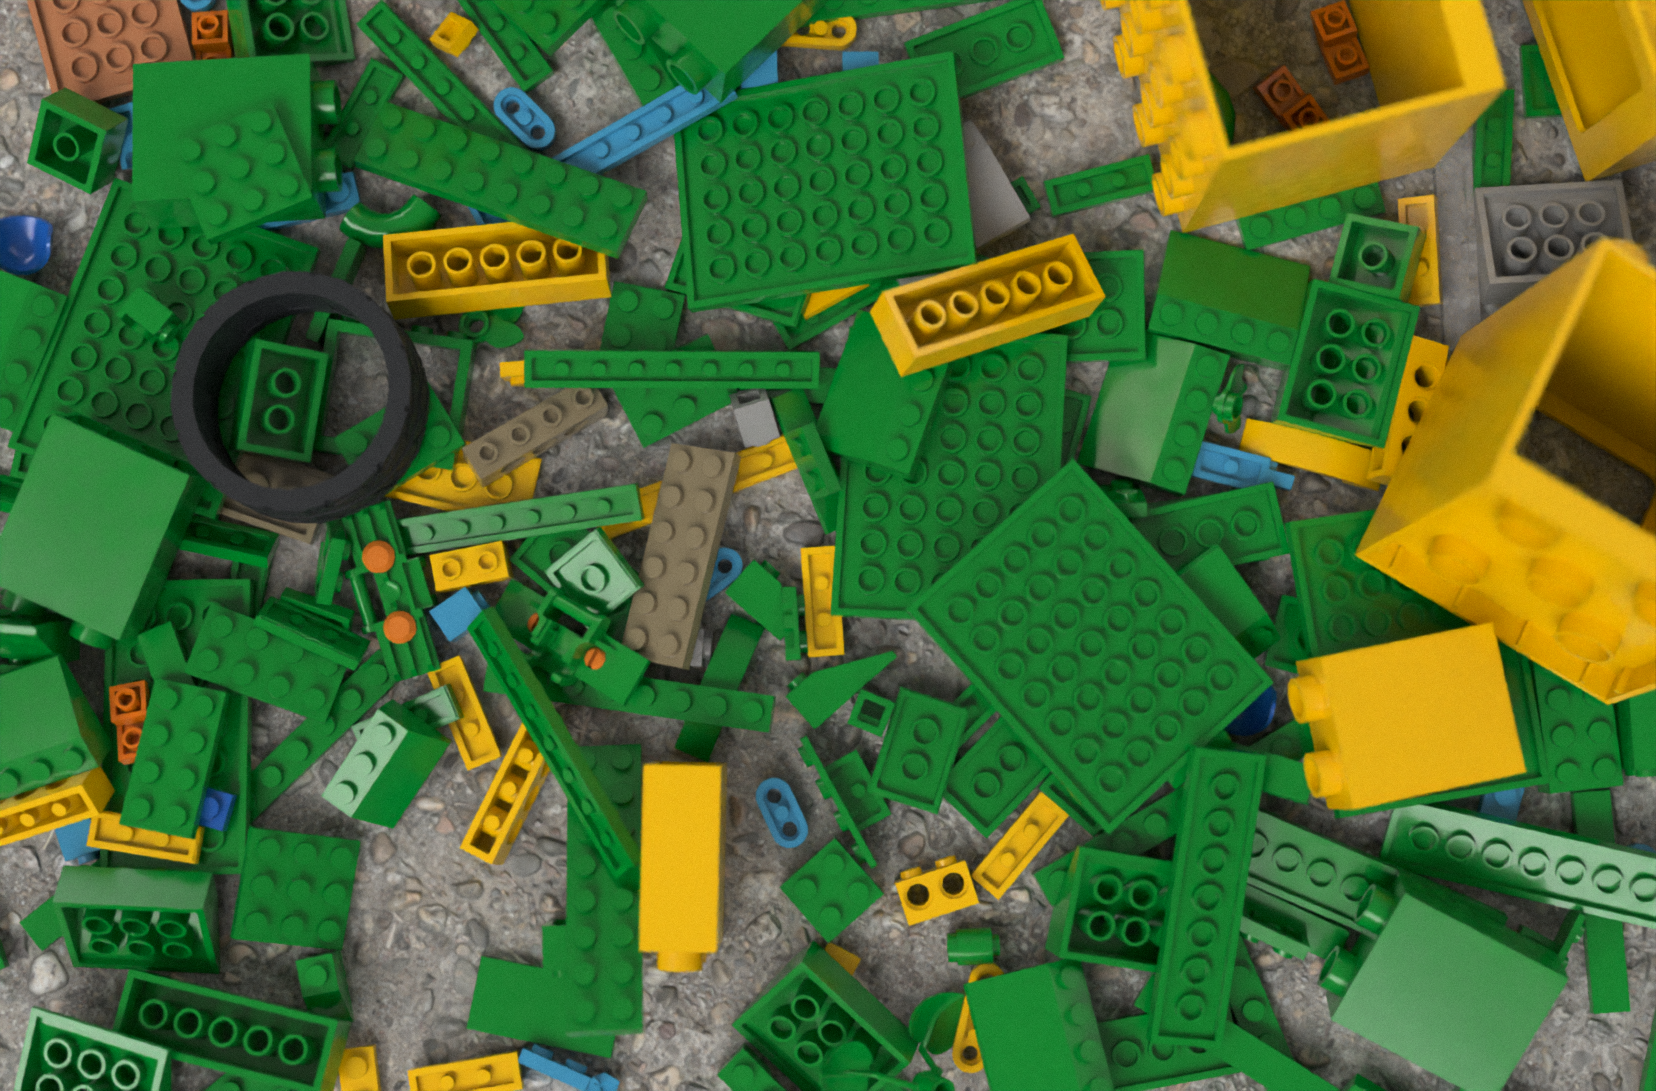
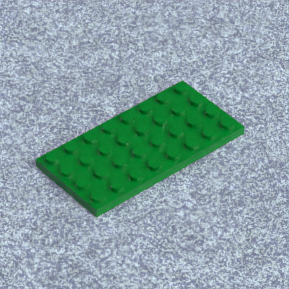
[100,579,254,874]

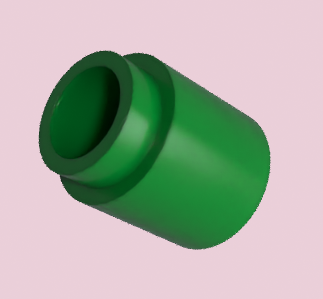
[947,927,1000,966]

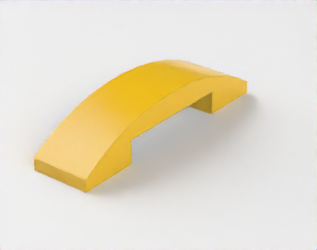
[1238,418,1380,492]

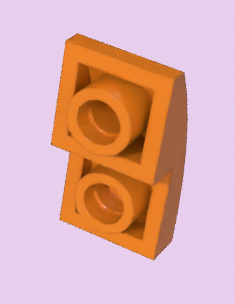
[1310,0,1370,85]
[192,10,234,60]
[1253,65,1331,133]
[109,680,151,765]

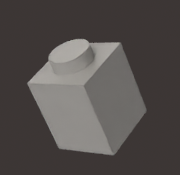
[729,389,780,448]

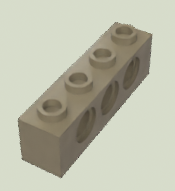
[462,388,608,488]

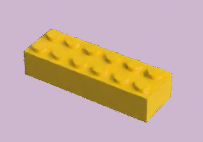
[383,222,611,320]
[870,233,1106,377]

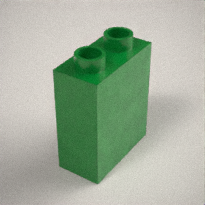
[613,0,829,103]
[132,54,343,229]
[0,412,207,649]
[1317,870,1569,1091]

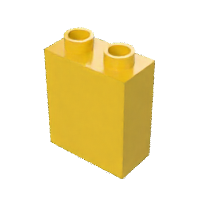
[1288,622,1526,809]
[639,761,727,972]

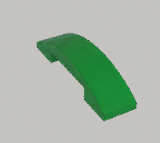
[674,614,765,762]

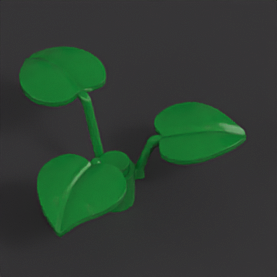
[818,992,965,1091]

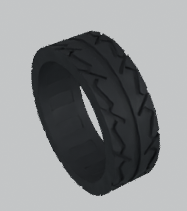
[170,271,430,524]

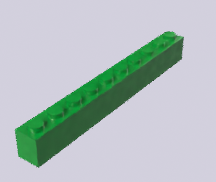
[1031,717,1315,907]

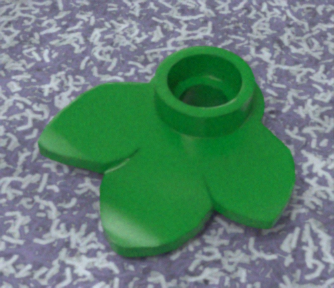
[458,306,525,349]
[1213,363,1248,434]

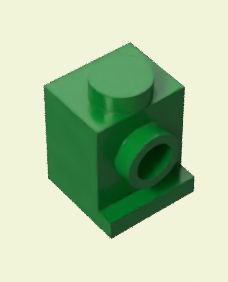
[115,286,181,344]
[847,689,895,737]

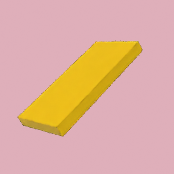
[384,440,542,511]

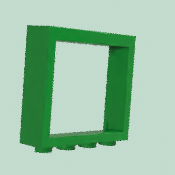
[312,315,477,472]

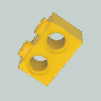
[429,541,514,593]
[894,855,979,926]

